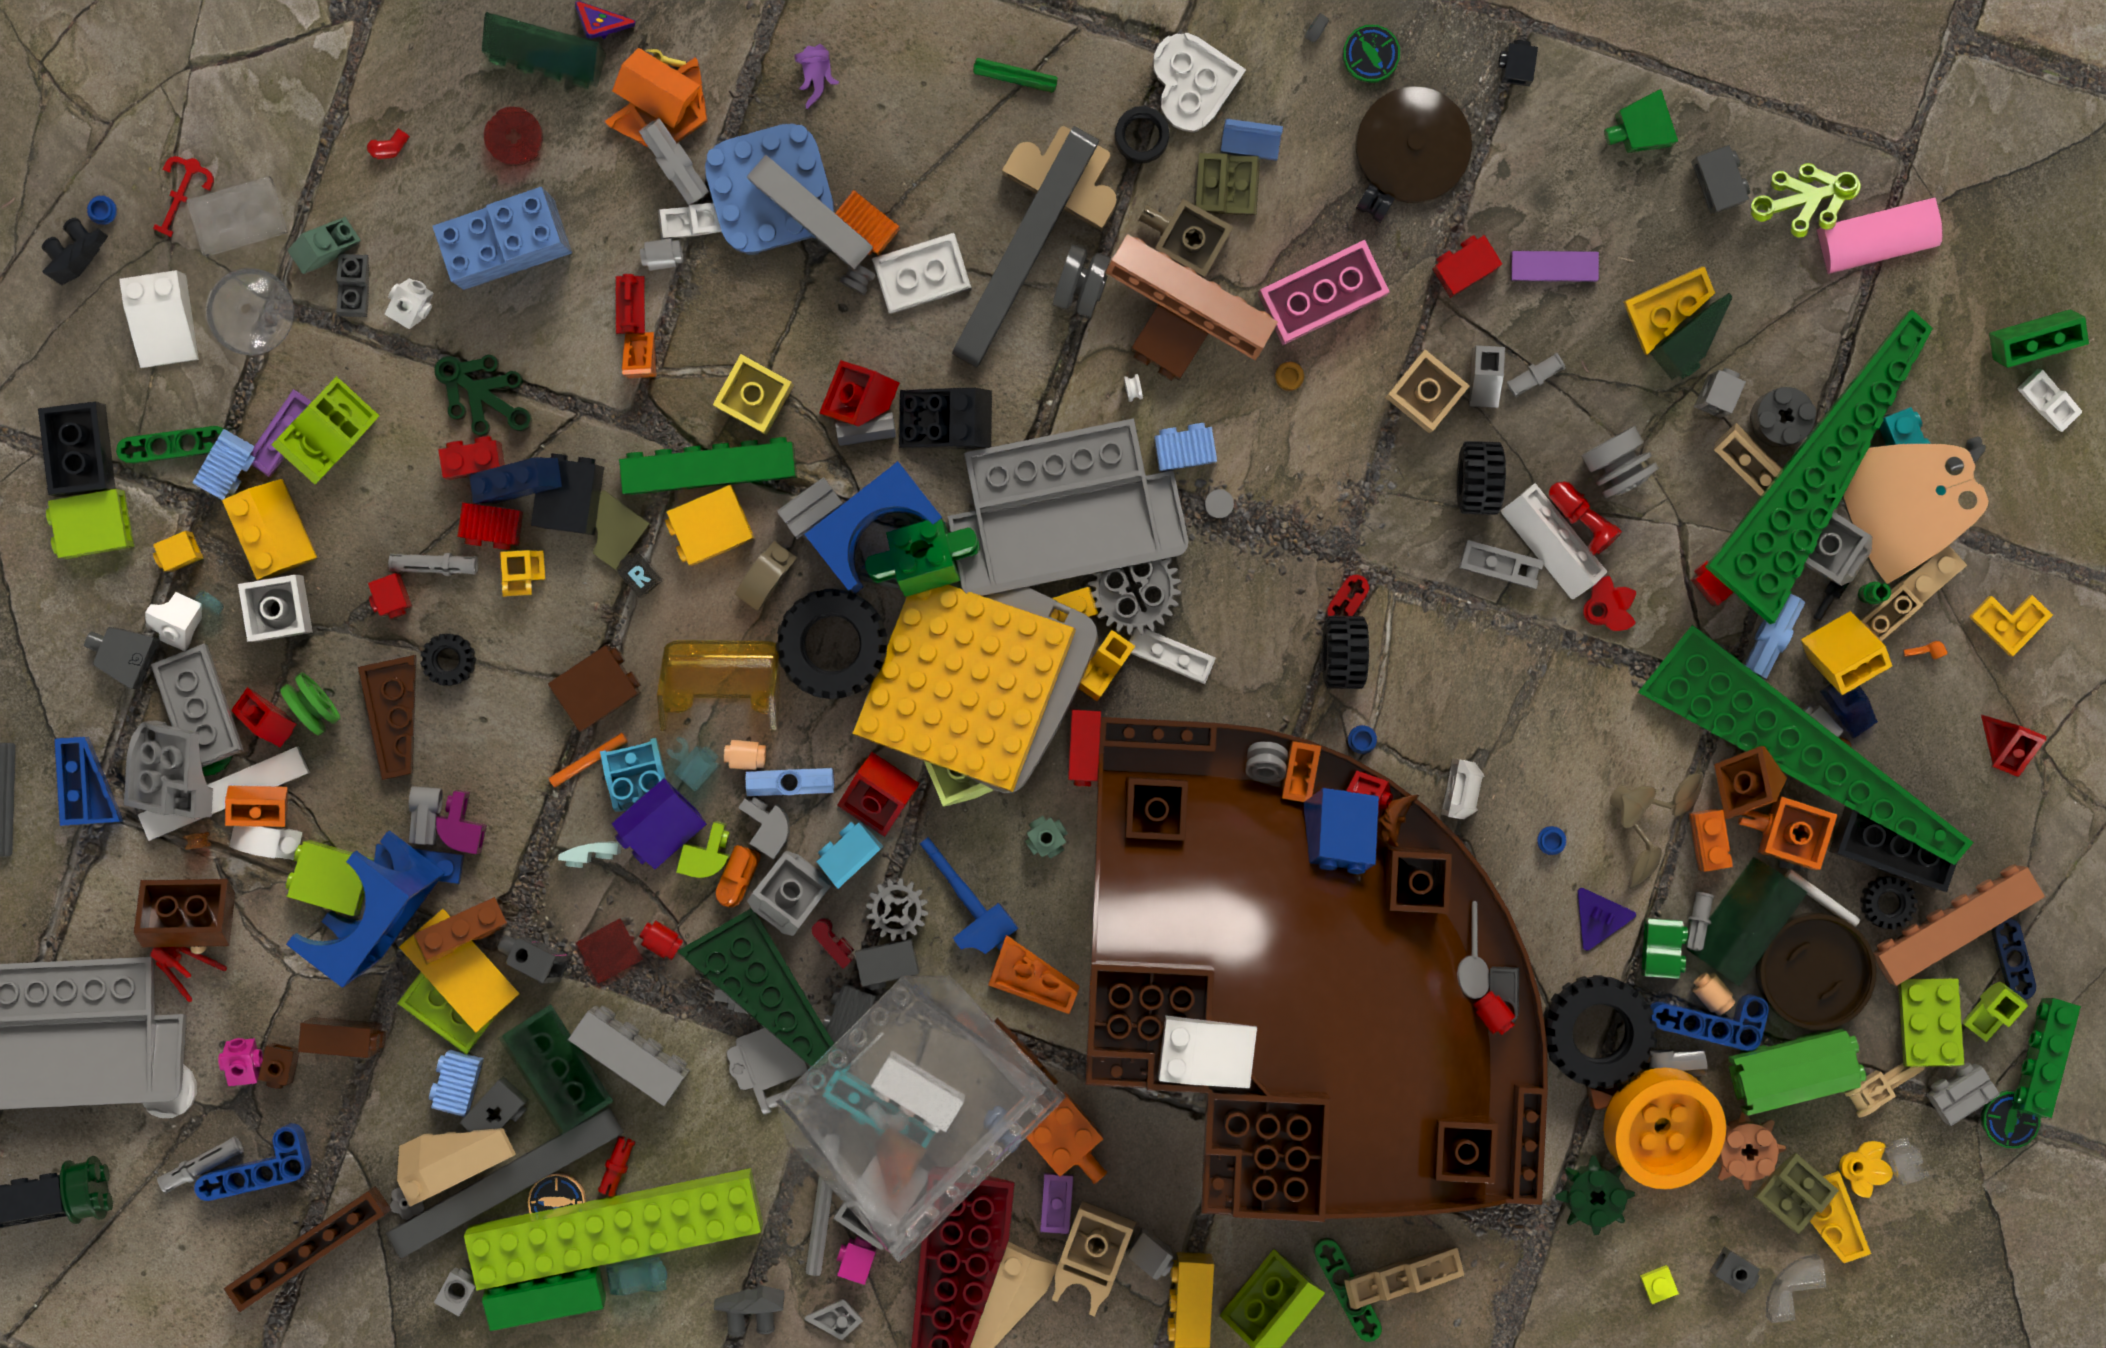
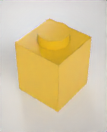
[153,531,204,572]

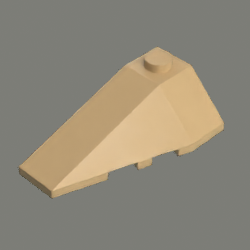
[397,1128,516,1206]
[970,1242,1058,1348]

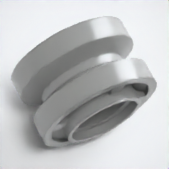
[1246,742,1288,783]

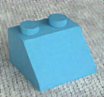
[817,821,884,889]

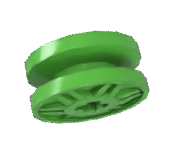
[280,673,341,736]

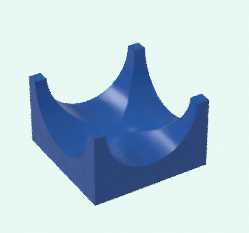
[804,461,946,594]
[286,831,445,988]

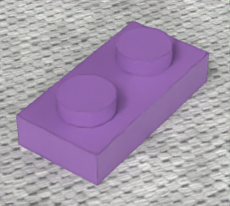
[1040,1173,1073,1234]

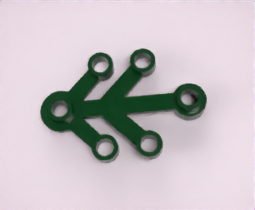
[434,354,532,436]

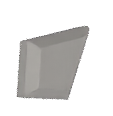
[805,1299,863,1340]

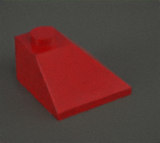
[819,360,900,427]

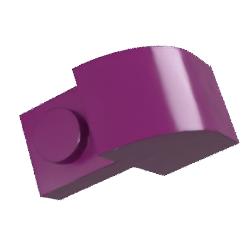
[436,790,487,854]

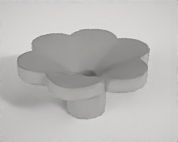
[390,1188,424,1220]

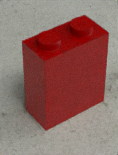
[1068,710,1101,787]

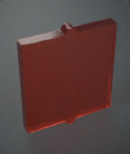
[576,918,643,984]

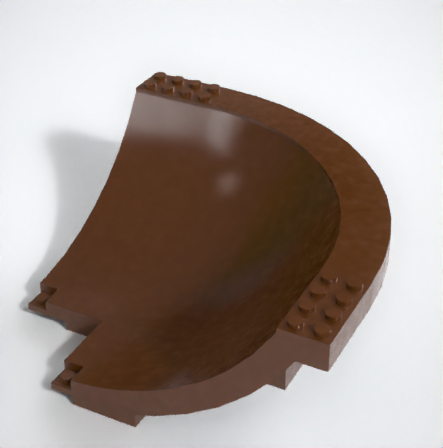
[1085,717,1548,1222]

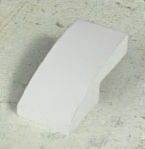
[658,203,721,240]
[2017,369,2082,432]

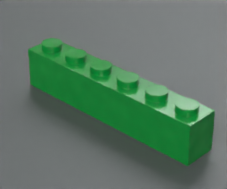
[619,437,797,495]

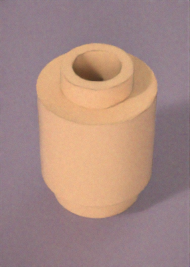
[724,740,766,771]
[1693,972,1735,1016]

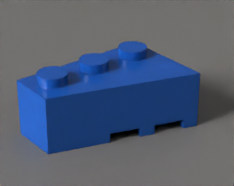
[55,737,124,826]

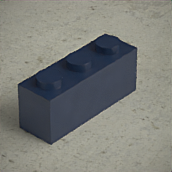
[469,457,562,504]

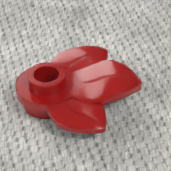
[1583,576,1636,631]

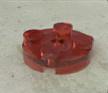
[484,107,543,166]

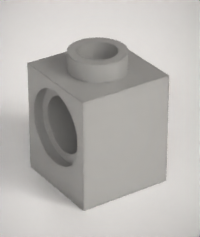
[434,1267,476,1316]

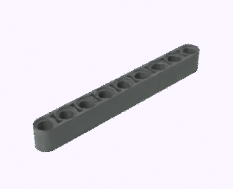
[952,126,1100,368]
[386,1107,624,1259]

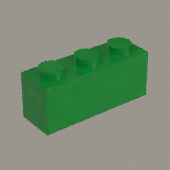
[1989,309,2089,368]

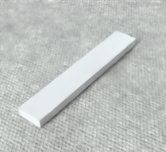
[138,746,310,841]

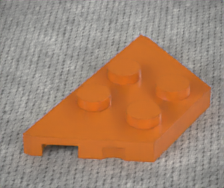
[605,57,708,148]

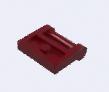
[812,918,855,969]

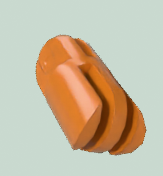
[715,845,761,907]

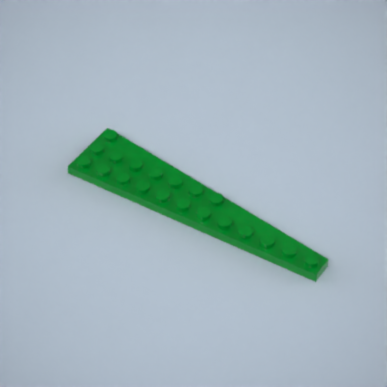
[1705,309,1933,624]
[1638,624,1974,865]

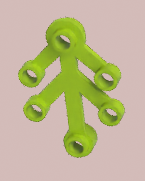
[1751,163,1861,238]

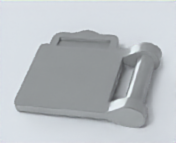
[727,1028,817,1115]

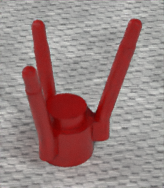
[150,947,227,1002]

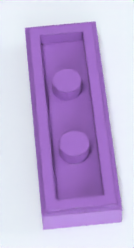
[1511,251,1599,282]
[250,389,312,477]

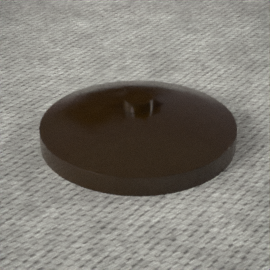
[1356,87,1472,203]

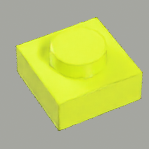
[1640,1265,1679,1304]

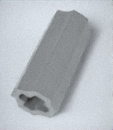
[835,412,896,446]

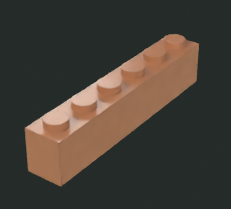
[1105,234,1278,361]
[1873,864,2045,986]

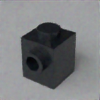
[1498,40,1538,87]

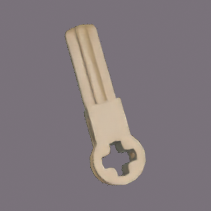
[1843,1063,1925,1118]

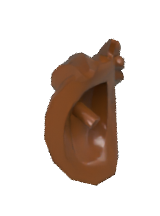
[1379,794,1419,847]

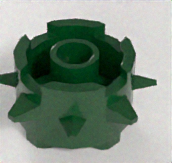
[1555,1155,1635,1235]

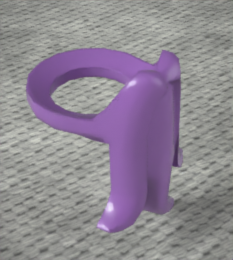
[794,44,839,109]

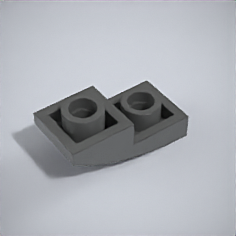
[336,254,369,317]

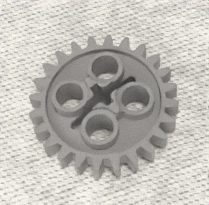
[1088,558,1182,636]

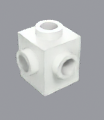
[385,278,434,329]

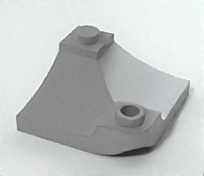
[124,720,213,819]

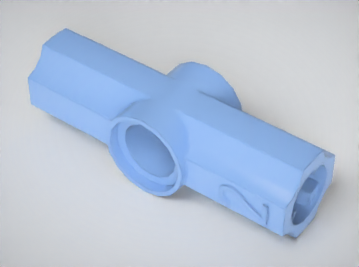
[1744,594,1805,679]
[745,768,834,796]

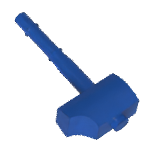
[920,837,1019,954]

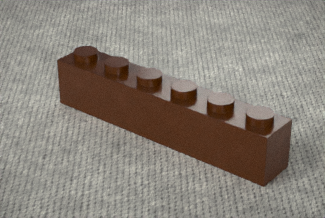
[223,1186,392,1313]

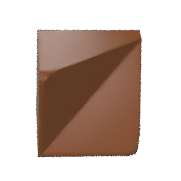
[1586,1084,1619,1110]

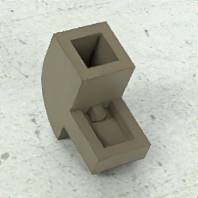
[735,541,798,611]

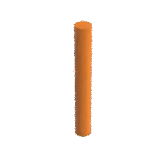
[549,733,628,788]

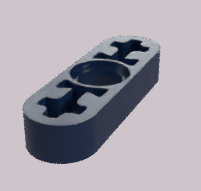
[1991,918,2036,1000]

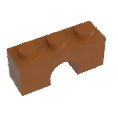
[414,897,507,965]

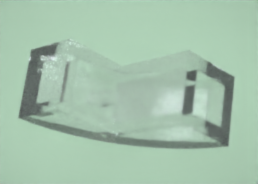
[1766,1254,1827,1323]

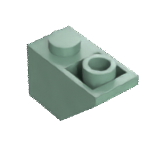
[287,217,361,274]

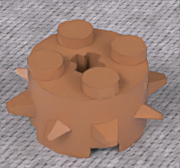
[1717,1112,1786,1190]

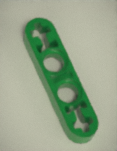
[116,426,226,464]
[1314,1238,1382,1342]

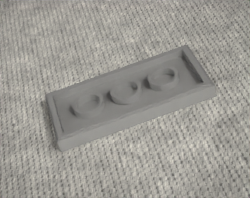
[151,643,244,767]

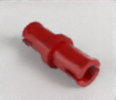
[597,1136,636,1197]

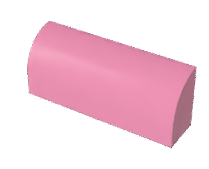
[1817,197,1942,274]

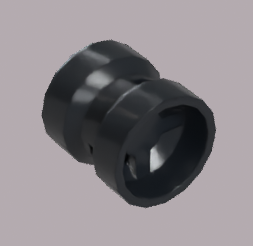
[1355,183,1395,223]

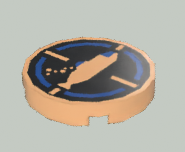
[527,1172,586,1214]

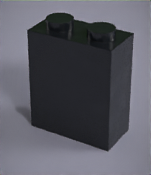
[531,453,604,535]

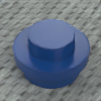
[87,196,117,225]
[1348,725,1377,754]
[1537,826,1566,855]

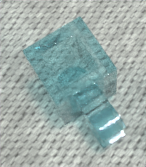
[666,737,721,791]

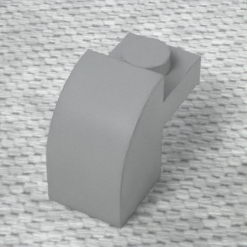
[738,796,790,859]

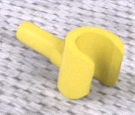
[645,49,686,68]

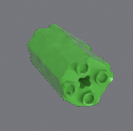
[1729,1028,1866,1116]

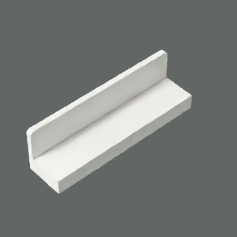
[1501,483,1607,599]

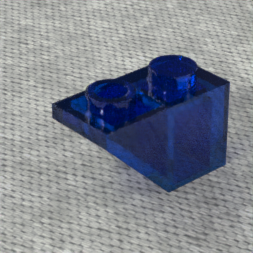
[1820,684,1878,739]

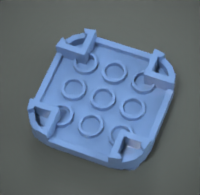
[705,124,835,255]

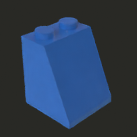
[1304,788,1379,874]

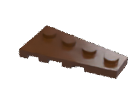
[358,655,416,780]

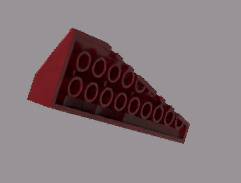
[911,1165,1015,1348]

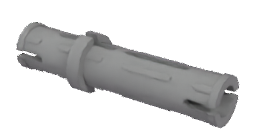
[388,553,478,576]
[157,1136,244,1194]

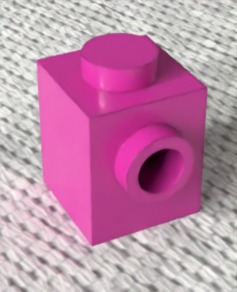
[836,1236,877,1285]

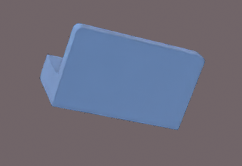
[1220,119,1283,161]

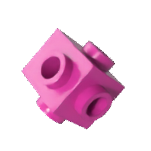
[218,1038,263,1086]

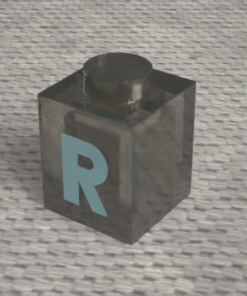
[617,552,664,598]

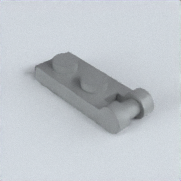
[1459,540,1544,589]

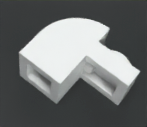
[229,826,303,860]

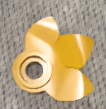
[1839,1141,1893,1198]

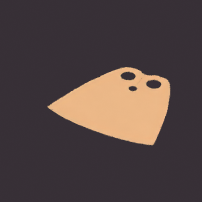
[1843,444,1989,584]

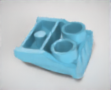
[600,738,666,812]

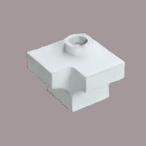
[145,592,202,651]

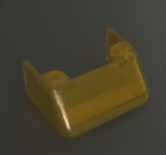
[657,640,780,732]

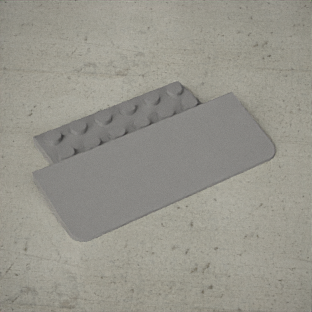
[948,418,1189,596]
[0,957,186,1110]

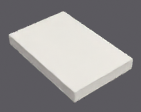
[872,233,972,314]

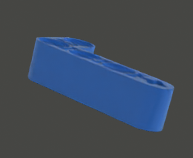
[1650,994,1769,1051]
[194,1123,311,1201]

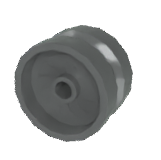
[1052,244,1111,318]

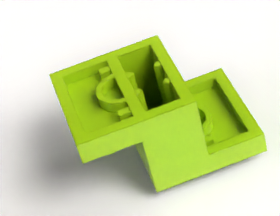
[271,376,380,484]

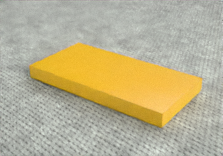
[399,909,520,1033]

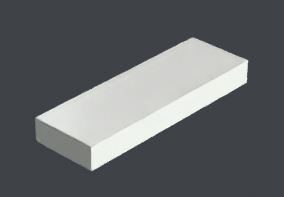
[1129,628,1216,684]

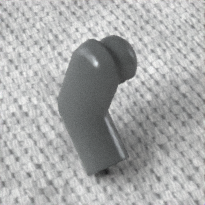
[1948,436,1986,472]

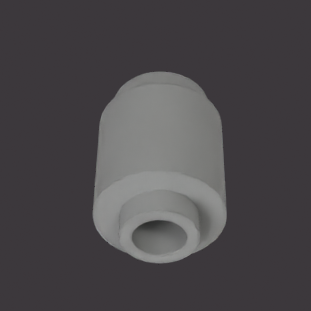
[640,238,684,271]

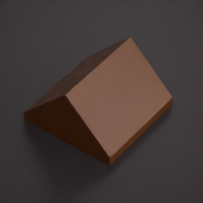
[1714,746,1787,819]

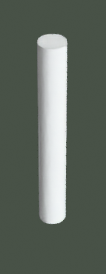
[1784,869,1860,927]

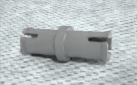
[1506,353,1566,398]

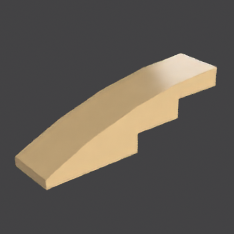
[1344,1247,1464,1309]

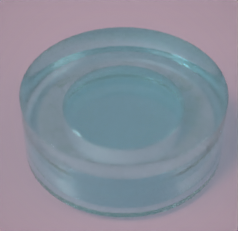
[194,590,224,616]

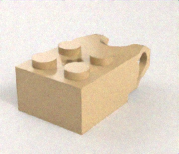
[1052,1201,1136,1317]

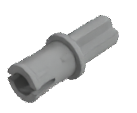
[1686,892,1714,951]

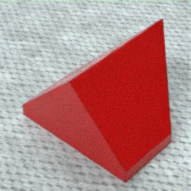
[1981,715,2046,777]

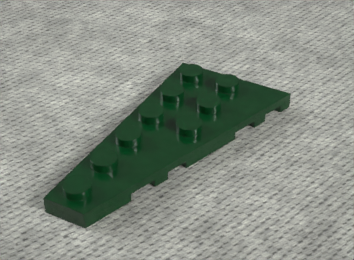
[677,908,841,1071]

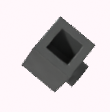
[1710,1246,1760,1294]

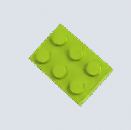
[1898,979,1964,1067]

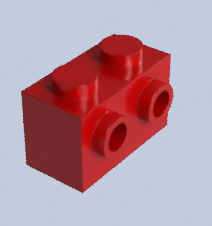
[438,436,505,480]

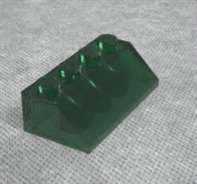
[482,12,606,89]
[1686,857,1808,986]
[498,1004,613,1135]

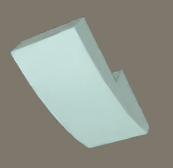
[558,841,622,868]

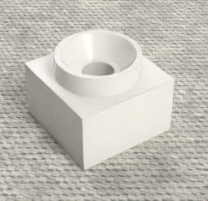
[238,575,313,642]

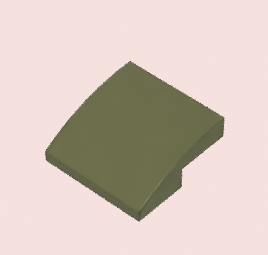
[1196,153,1260,215]
[1753,1153,1839,1234]

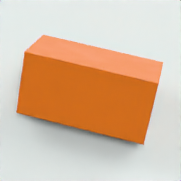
[612,48,700,129]

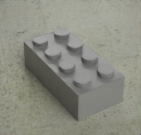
[568,1005,690,1106]

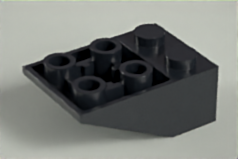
[899,387,992,449]

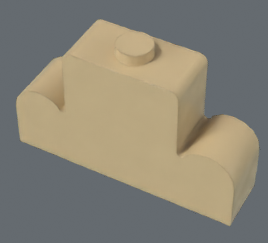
[1002,126,1116,232]

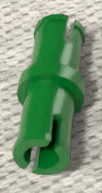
[1858,581,1891,605]

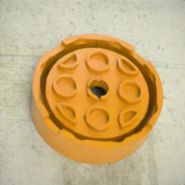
[1603,1067,1726,1189]

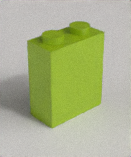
[46,489,134,559]
[286,840,374,917]

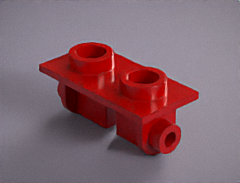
[616,274,645,334]

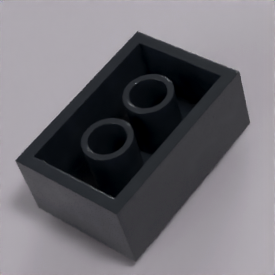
[38,401,116,497]

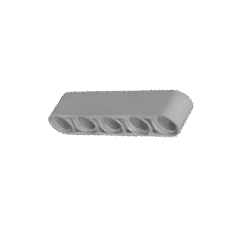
[747,155,873,269]

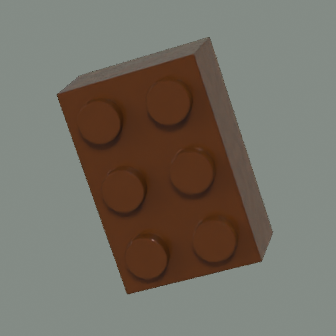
[134,879,235,948]

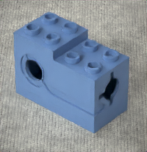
[432,186,572,290]

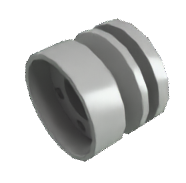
[1581,426,1659,499]

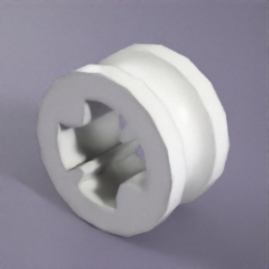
[1124,374,1143,402]

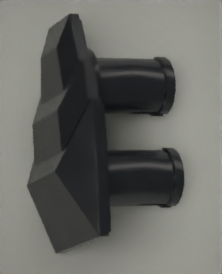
[42,218,108,285]

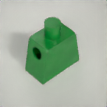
[1604,89,1678,153]

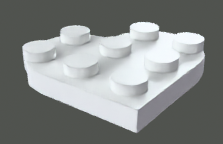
[1153,33,1246,133]

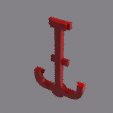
[153,156,214,237]

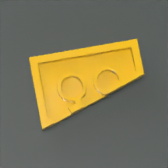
[1623,266,1715,355]
[1810,1171,1871,1263]

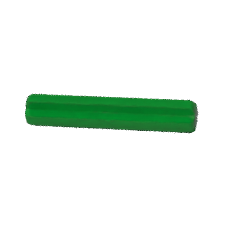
[973,58,1058,93]

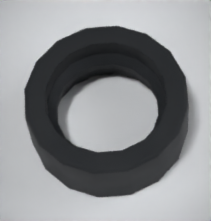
[1115,106,1169,164]

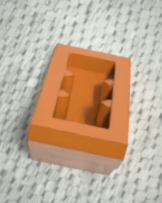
[622,332,656,378]
[1282,741,1321,802]

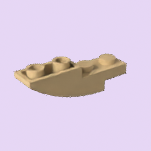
[1860,545,1967,642]

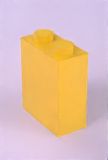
[665,485,755,566]
[1801,611,1892,695]

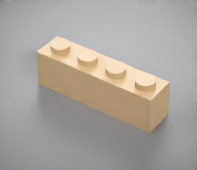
[1714,423,1783,496]

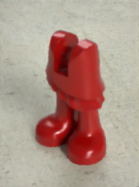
[1549,481,1622,556]

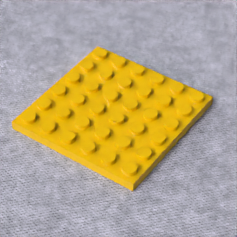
[852,584,1076,792]

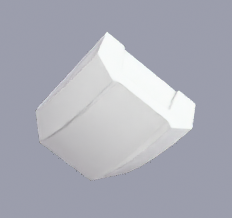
[1441,758,1485,819]

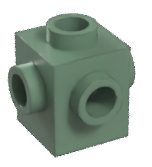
[1025,816,1068,859]

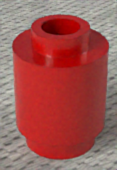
[639,920,684,960]
[1473,991,1516,1035]

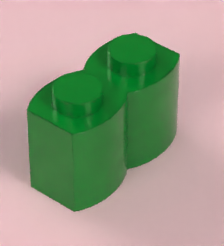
[1641,918,1688,979]

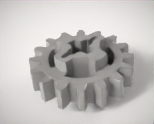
[866,878,929,941]

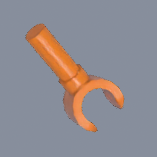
[1903,641,1947,660]

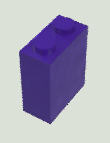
[612,778,707,870]

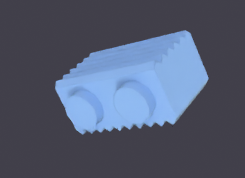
[1154,423,1217,472]
[192,429,255,500]
[429,1050,484,1117]

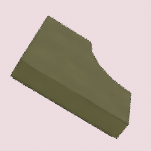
[593,490,651,570]

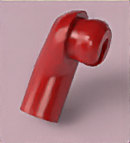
[367,128,410,159]

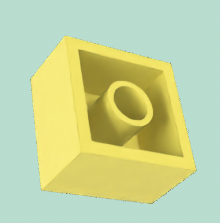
[713,354,794,436]

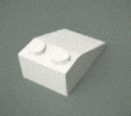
[119,270,199,368]
[1158,1015,1257,1088]

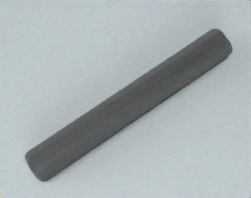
[0,742,16,857]

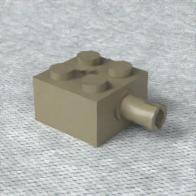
[1138,199,1233,279]

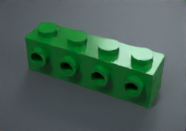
[2013,998,2081,1118]
[482,1266,606,1331]

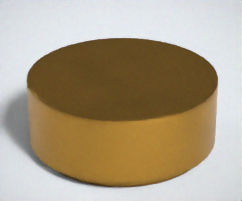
[1275,362,1304,391]

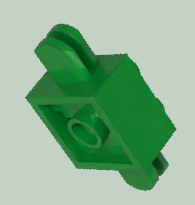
[865,519,980,597]

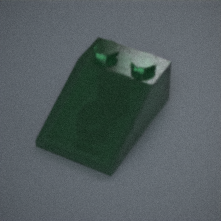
[1650,293,1733,380]

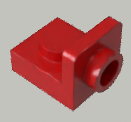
[1346,771,1393,818]

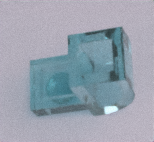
[606,1256,667,1296]

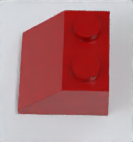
[837,752,920,837]

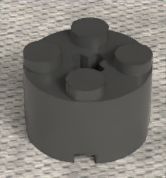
[1750,387,1816,447]

